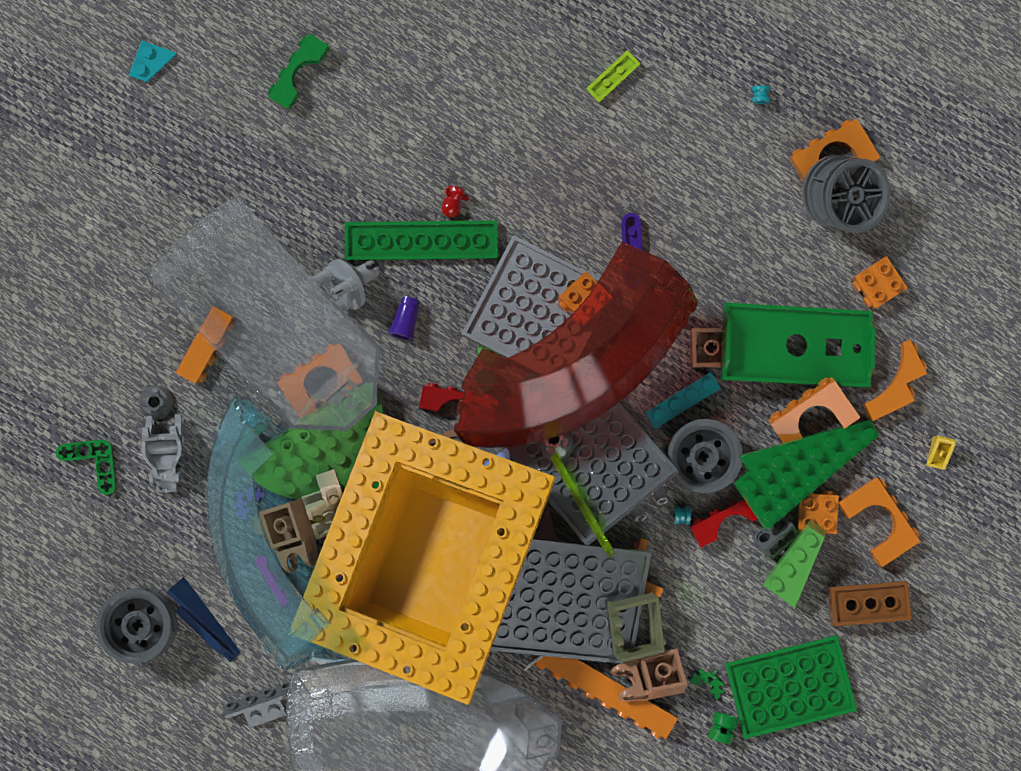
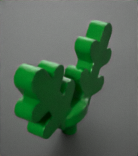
[689,669,724,700]

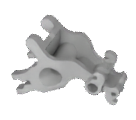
[142,414,185,493]

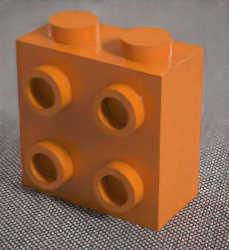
[852,256,907,310]
[557,271,613,328]
[796,491,839,534]

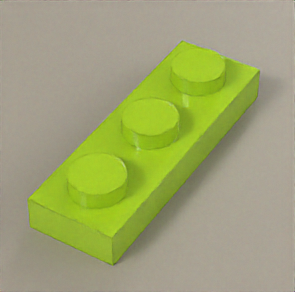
[586,50,640,103]

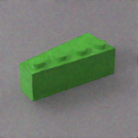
[763,520,826,608]

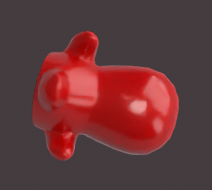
[441,186,469,218]

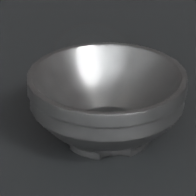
[138,385,174,420]
[539,426,575,461]

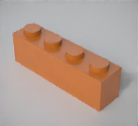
[176,306,236,385]

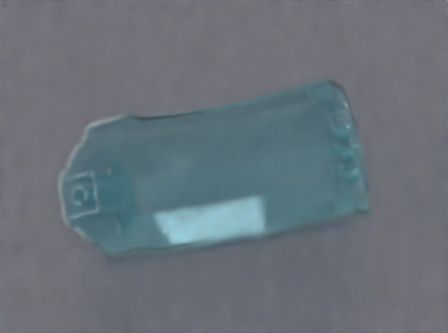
[207,396,331,670]

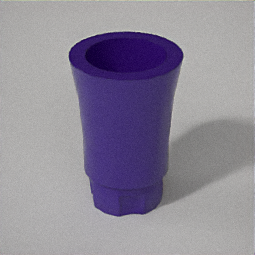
[388,296,420,341]

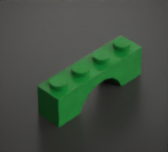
[268,33,330,112]

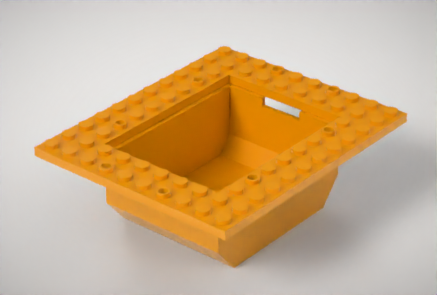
[289,411,556,705]

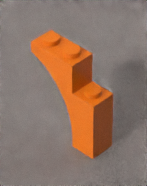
[862,339,927,422]

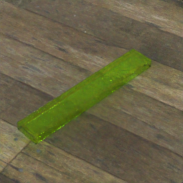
[550,454,615,558]

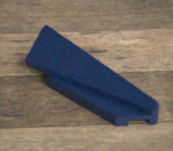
[166,577,240,662]

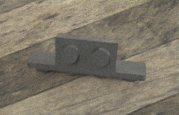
[223,681,298,728]

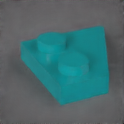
[129,40,177,83]

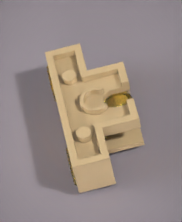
[302,469,343,540]

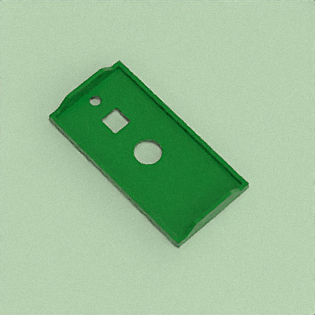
[721,302,876,388]

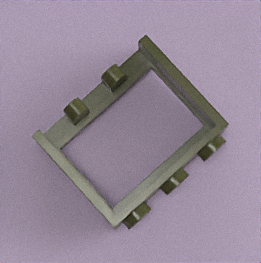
[607,592,666,663]

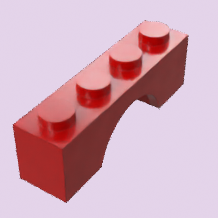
[419,383,499,423]
[689,500,757,548]

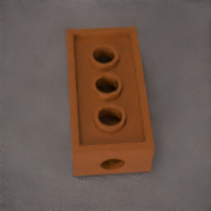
[827,581,912,626]

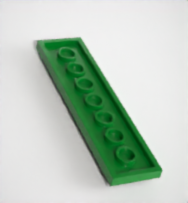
[344,220,498,261]

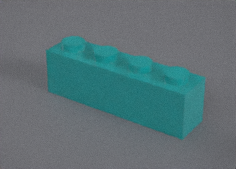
[644,372,721,430]

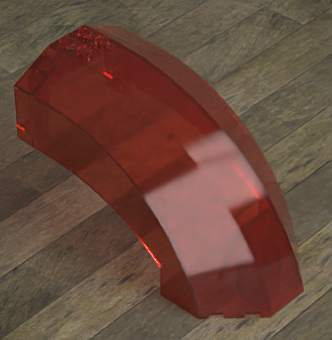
[453,242,698,448]

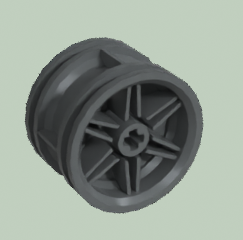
[802,155,891,233]
[665,419,742,494]
[96,588,178,664]

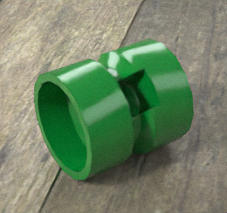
[707,711,739,745]

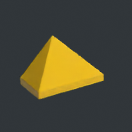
[926,435,956,470]

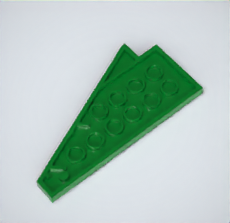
[734,420,880,530]

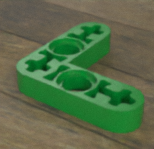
[56,440,116,495]

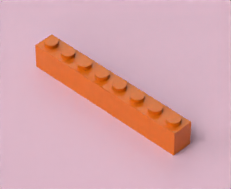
[532,655,678,739]

